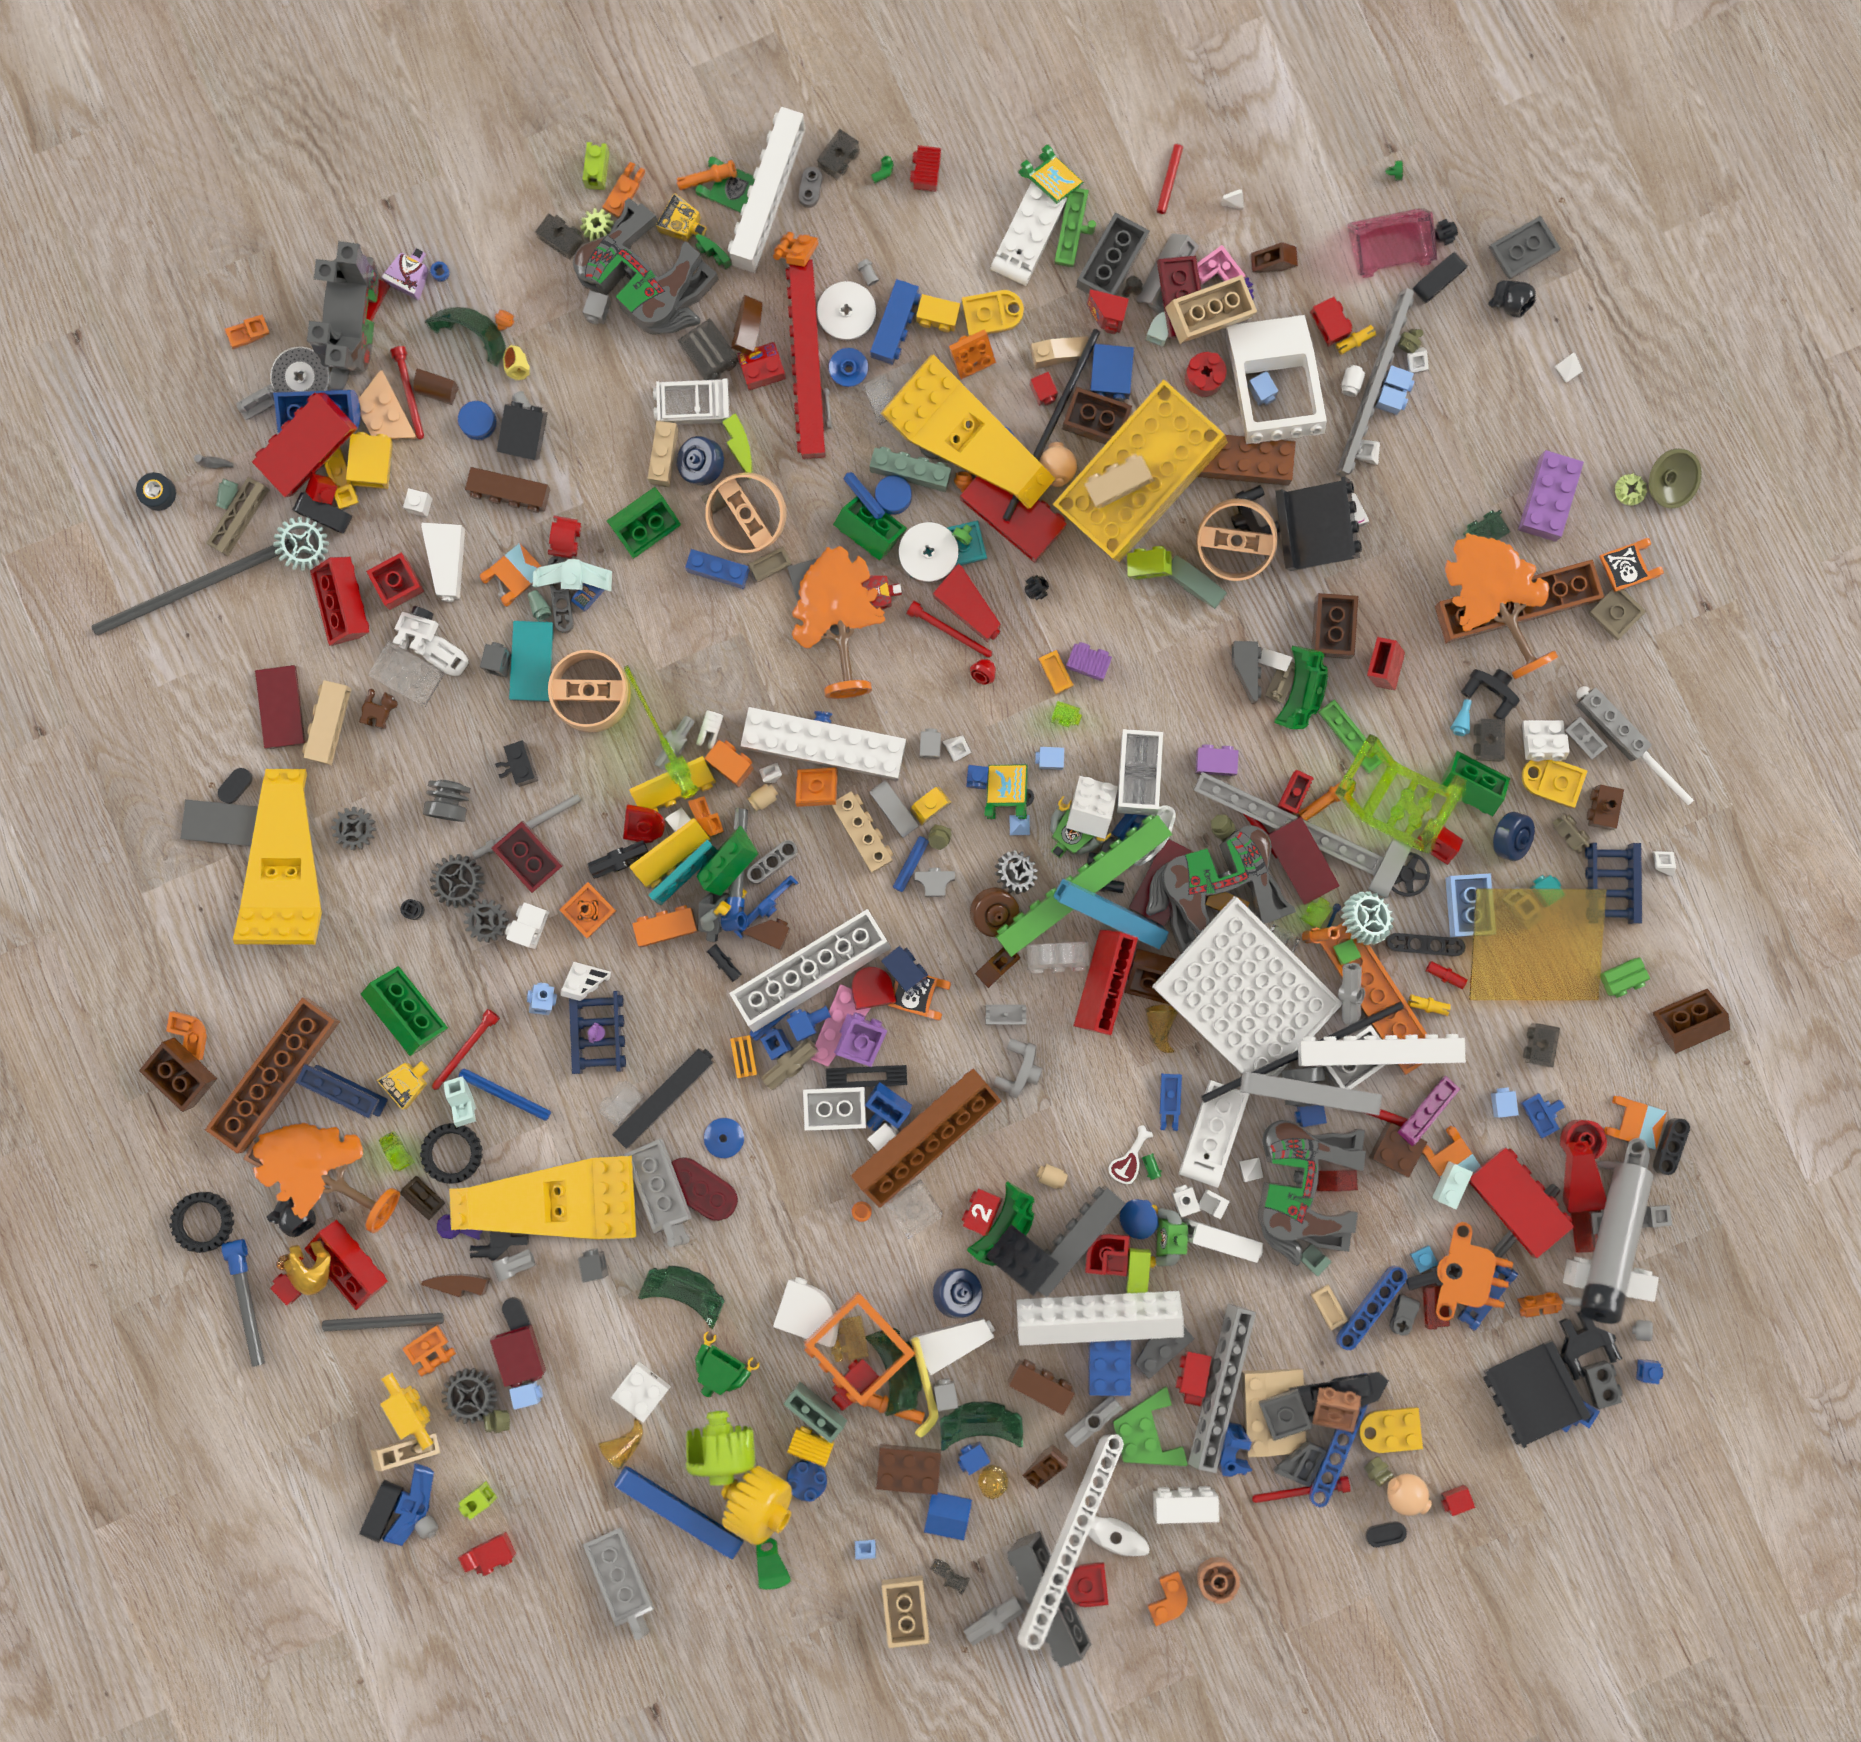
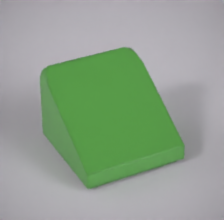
[1333,939,1361,965]

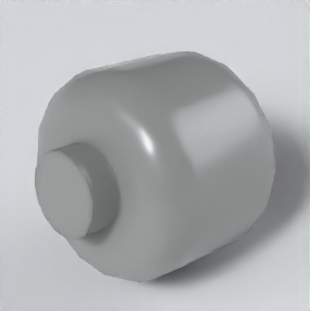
[1632,1320,1653,1341]
[415,1515,438,1539]

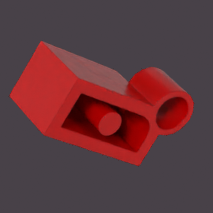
[1175,1351,1212,1407]
[831,1359,879,1411]
[458,1532,516,1576]

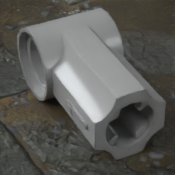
[492,1249,536,1282]

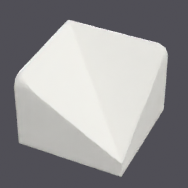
[665,807,691,832]

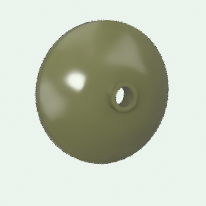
[1649,448,1702,509]

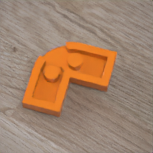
[166,1011,207,1060]
[1148,1570,1188,1626]

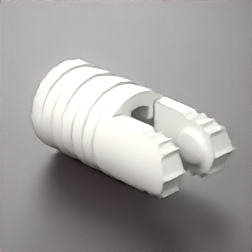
[696,710,723,749]

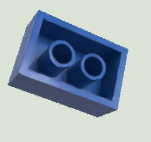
[1088,1340,1131,1396]

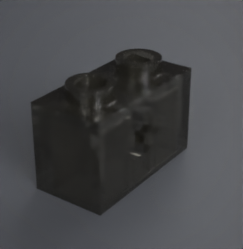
[817,128,860,180]
[535,213,584,260]
[1473,719,1505,762]
[1523,1023,1560,1068]

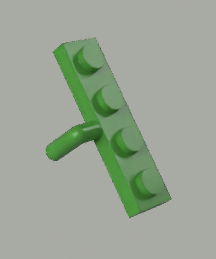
[1054,188,1096,267]

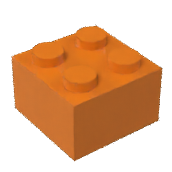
[704,740,754,787]

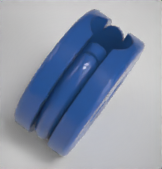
[458,401,497,440]
[875,475,912,515]

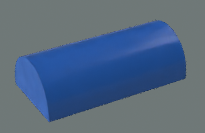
[273,390,361,433]

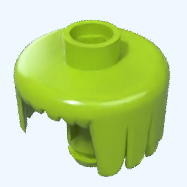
[686,1411,755,1485]

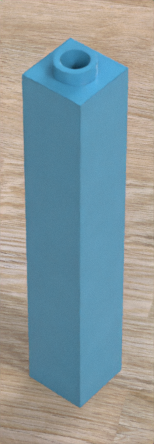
[1053,879,1169,949]

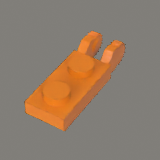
[602,162,646,218]

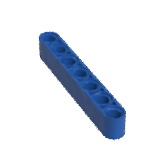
[1309,1373,1368,1507]
[614,1466,744,1559]

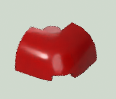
[1085,1234,1130,1276]

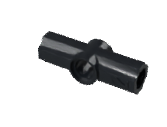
[587,840,649,879]

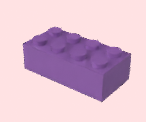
[1518,450,1584,542]

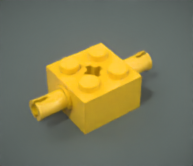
[380,1372,434,1450]

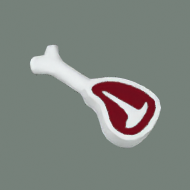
[1108,1125,1153,1185]

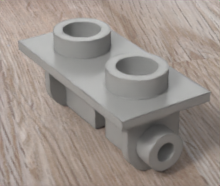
[236,384,275,420]

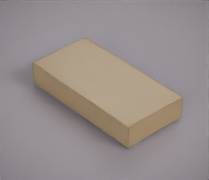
[1310,1284,1349,1331]

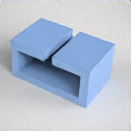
[1375,365,1415,415]

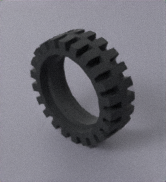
[420,1123,483,1184]
[170,1192,234,1253]

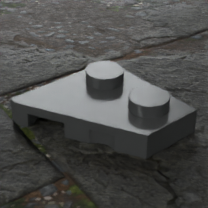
[1273,1441,1327,1487]

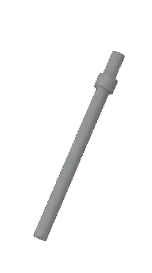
[472,794,581,859]

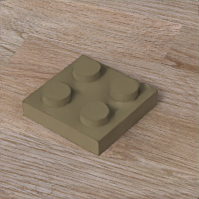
[1588,588,1646,640]

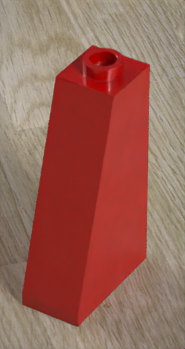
[933,563,1001,643]
[1563,1141,1607,1213]

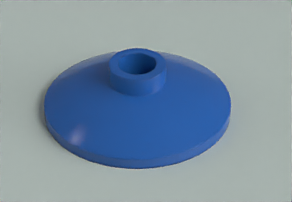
[829,348,868,387]
[704,1118,744,1158]

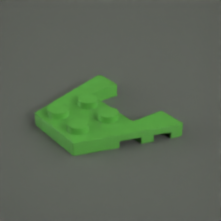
[1113,1386,1188,1466]

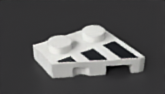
[561,962,611,1001]

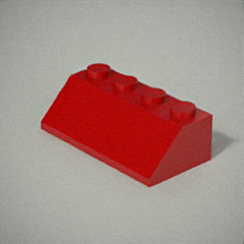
[310,557,370,646]
[304,1219,388,1310]

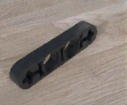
[1386,933,1466,956]

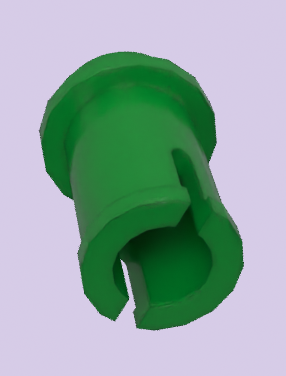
[1141,1153,1162,1180]

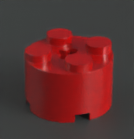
[1185,352,1227,397]
[548,515,582,559]
[1560,1119,1607,1159]

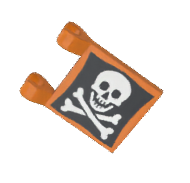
[1599,538,1664,592]
[888,976,951,1021]

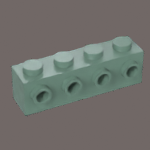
[869,447,951,492]

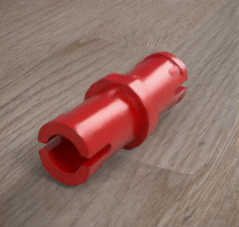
[1426,961,1468,989]

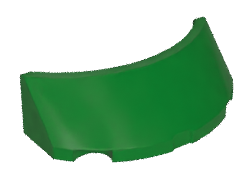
[1274,645,1328,729]
[967,1181,1035,1266]

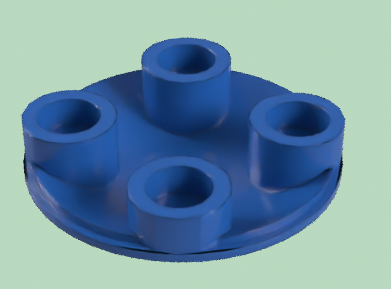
[1120,1199,1159,1239]
[786,1460,827,1502]

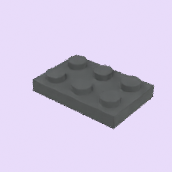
[1489,216,1561,280]

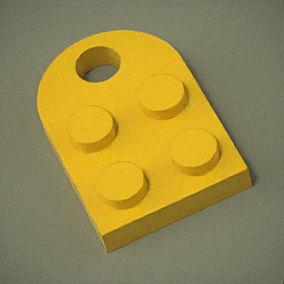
[962,290,1024,336]
[1521,760,1588,809]
[1359,1407,1423,1453]

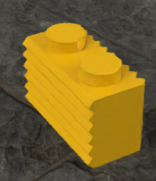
[787,1426,835,1467]

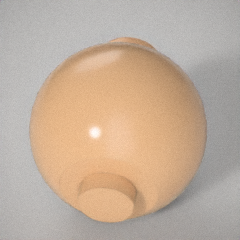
[1039,442,1077,487]
[1387,1474,1432,1516]

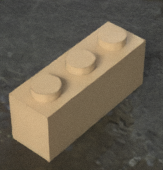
[648,421,679,487]

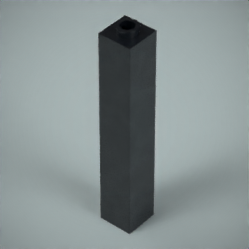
[612,1048,715,1149]

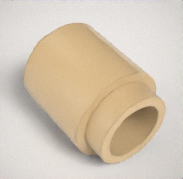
[748,783,778,812]
[1036,1163,1068,1189]

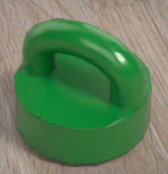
[1385,160,1403,181]

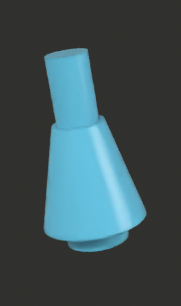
[1450,699,1472,736]

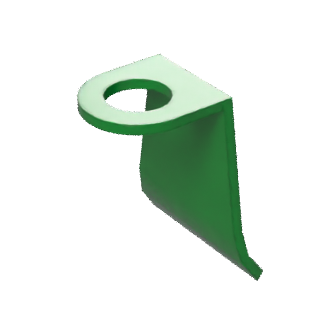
[756,1538,791,1590]

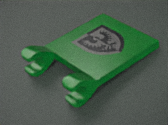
[696,156,755,213]

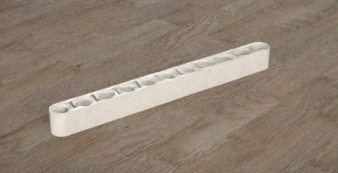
[1018,1434,1124,1650]

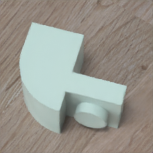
[1145,312,1168,347]
[443,1076,476,1127]

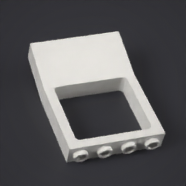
[1225,315,1327,444]

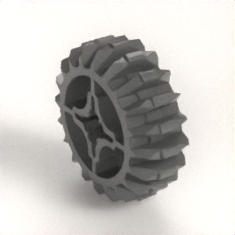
[430,854,485,908]
[442,1368,497,1424]

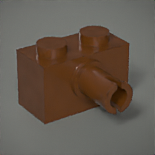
[1586,784,1624,830]

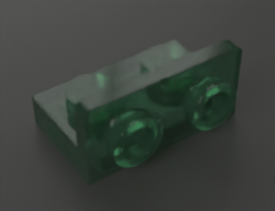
[1463,510,1511,540]

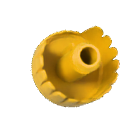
[721,1466,792,1545]

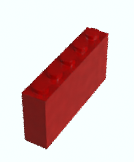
[252,393,358,497]
[960,476,1067,563]
[1073,930,1138,1036]
[1468,1147,1574,1258]

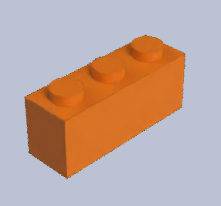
[632,905,699,947]

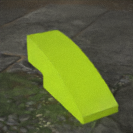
[722,413,753,480]
[1126,1248,1151,1294]

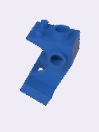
[1218,1422,1253,1477]

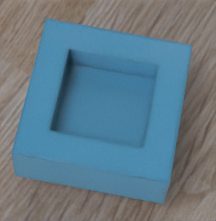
[1410,1245,1438,1273]

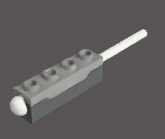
[1575,686,1694,805]

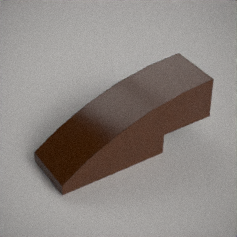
[730,295,762,355]
[421,1274,490,1297]

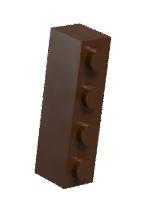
[465,467,551,513]

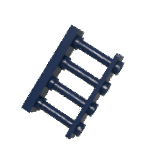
[1585,843,1642,924]
[569,991,626,1074]
[295,1064,388,1119]

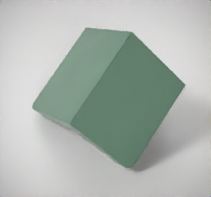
[1301,1244,1332,1276]

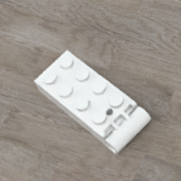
[990,182,1067,286]
[1179,1080,1249,1188]

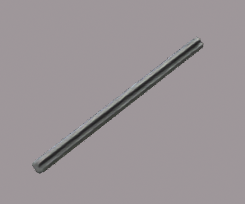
[91,539,293,635]

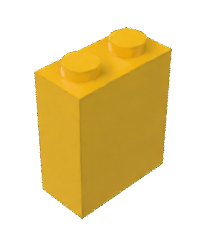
[346,432,393,489]

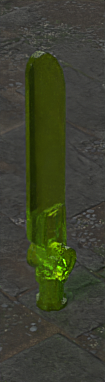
[624,665,698,798]

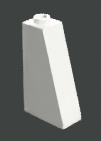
[421,523,465,602]
[1182,1217,1263,1263]
[910,1318,995,1375]

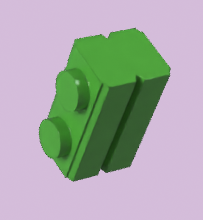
[1599,957,1650,998]

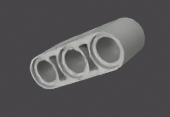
[869,780,919,838]
[1368,838,1412,898]
[747,840,798,884]

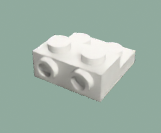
[1522,720,1569,761]

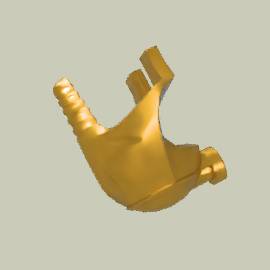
[284,1241,330,1295]

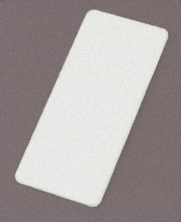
[1258,648,1292,671]

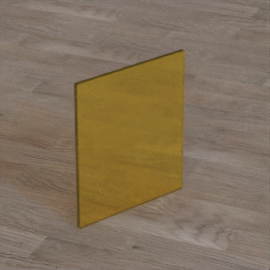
[1469,888,1607,1000]

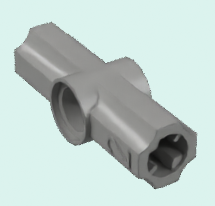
[1338,963,1365,1025]
[1064,1396,1123,1448]
[963,1596,1025,1646]

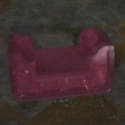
[1347,208,1437,278]

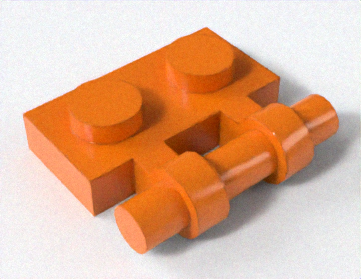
[773,232,818,266]
[402,1325,456,1377]

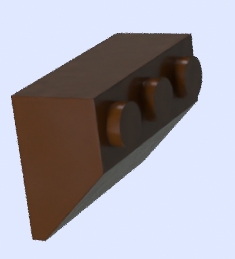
[1125,949,1177,1005]
[1653,988,1730,1054]

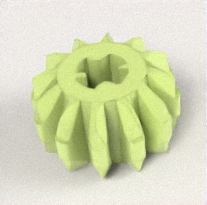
[580,208,614,241]

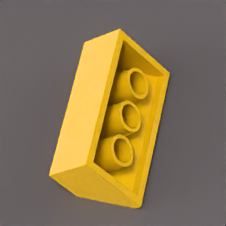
[629,756,716,812]
[629,818,712,889]

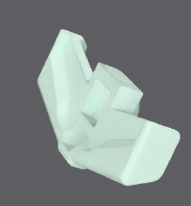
[533,559,612,591]

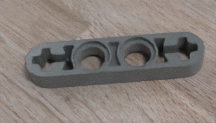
[548,556,574,633]

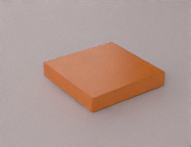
[795,767,838,807]

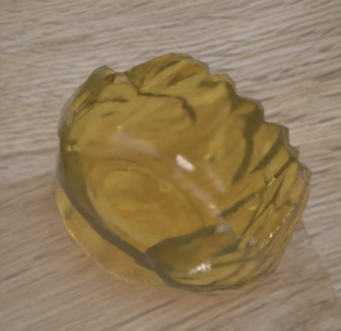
[978,1465,1009,1499]

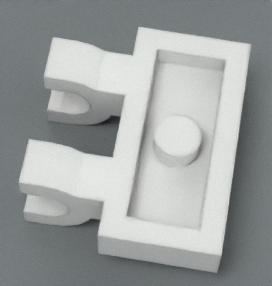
[393,611,439,655]

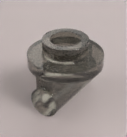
[1122,276,1143,298]

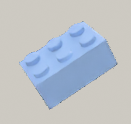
[1445,873,1496,938]

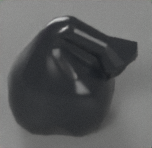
[1488,280,1536,318]
[266,1197,316,1237]

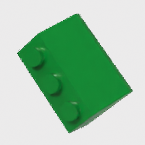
[606,487,682,559]
[833,496,907,561]
[1439,751,1510,817]
[696,826,759,896]

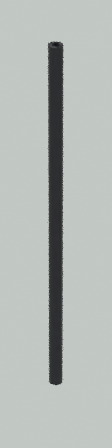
[1002,329,1101,522]
[1201,1001,1404,1103]

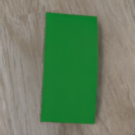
[695,234,732,270]

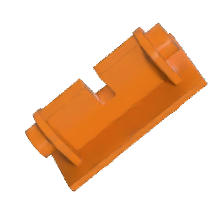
[1517,1292,1563,1318]

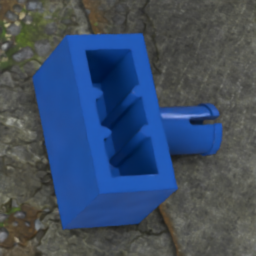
[787,1006,831,1042]
[865,1082,912,1131]

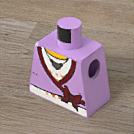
[381,248,429,301]

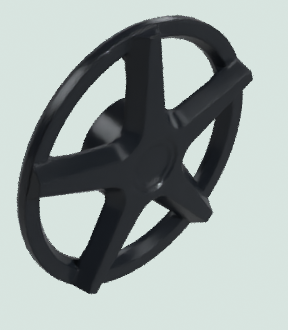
[1391,852,1430,897]

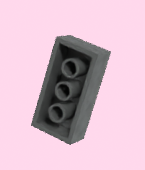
[1076,212,1150,295]

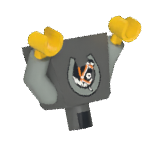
[699,889,747,942]

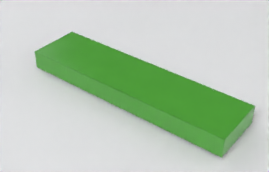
[1318,699,1384,774]

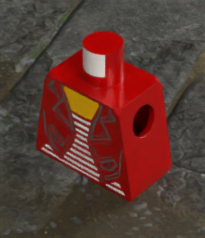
[861,576,902,610]

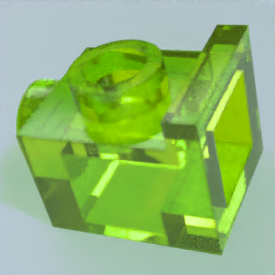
[1050,701,1082,727]
[1300,897,1333,928]

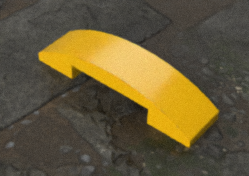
[324,448,359,510]

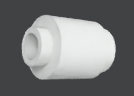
[1341,365,1365,397]

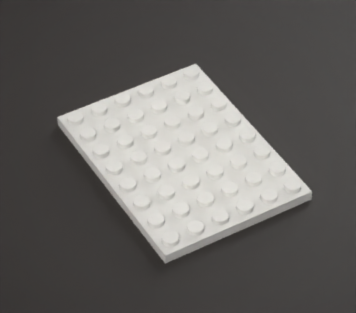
[1152,896,1342,1077]

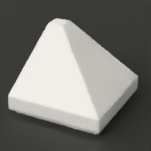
[1221,189,1244,209]
[1407,347,1429,373]
[1555,353,1583,383]
[1355,440,1380,465]
[943,735,971,762]
[1653,851,1676,876]
[1239,1158,1263,1182]

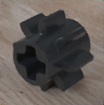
[1433,219,1458,246]
[1024,575,1049,601]

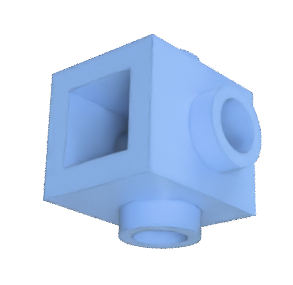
[527,983,557,1015]

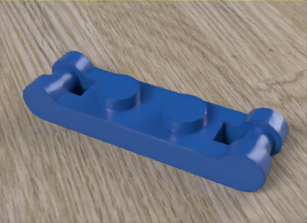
[1457,1265,1518,1331]

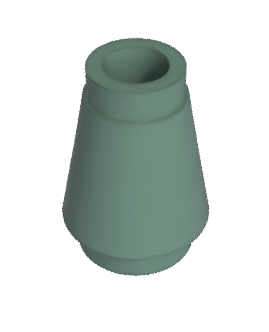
[216,479,239,510]
[527,590,551,621]

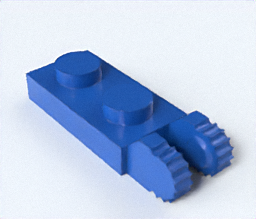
[1159,1074,1182,1131]

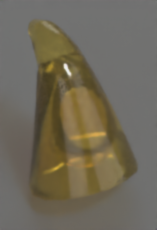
[1146,1005,1178,1053]
[598,1418,643,1470]

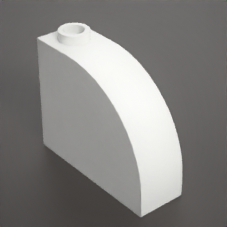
[773,1277,839,1347]

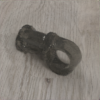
[930,1559,970,1595]

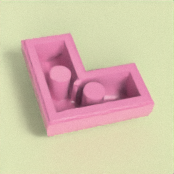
[1197,245,1246,285]

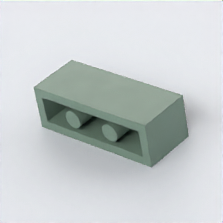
[784,1382,847,1443]

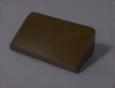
[400,1176,445,1221]

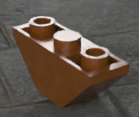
[1022,1444,1068,1489]

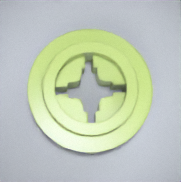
[1615,473,1647,506]

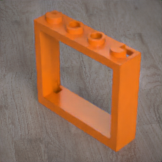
[804,1291,915,1405]

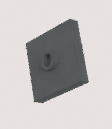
[1259,1388,1313,1441]

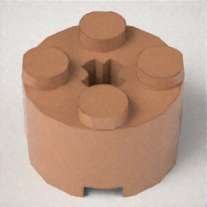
[1197,1557,1240,1604]

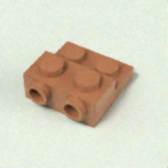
[1312,1388,1361,1432]

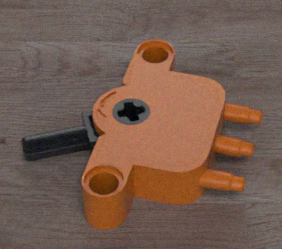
[1406,1222,1513,1321]

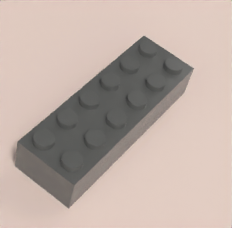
[1038,1185,1126,1298]
[1007,1531,1092,1668]

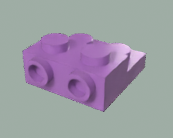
[834,1012,887,1067]

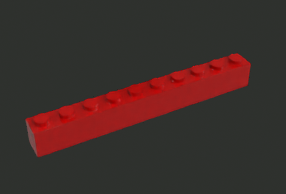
[786,259,826,459]

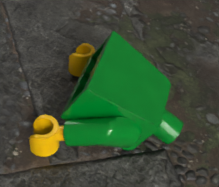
[695,1332,760,1397]

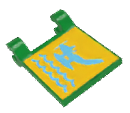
[1018,144,1084,204]
[984,764,1028,819]

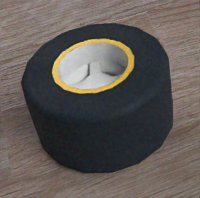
[136,472,176,511]

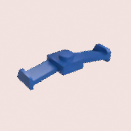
[734,875,799,939]
[382,1463,434,1546]

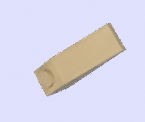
[1030,336,1092,369]
[370,1433,440,1471]

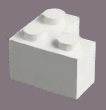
[505,902,549,949]

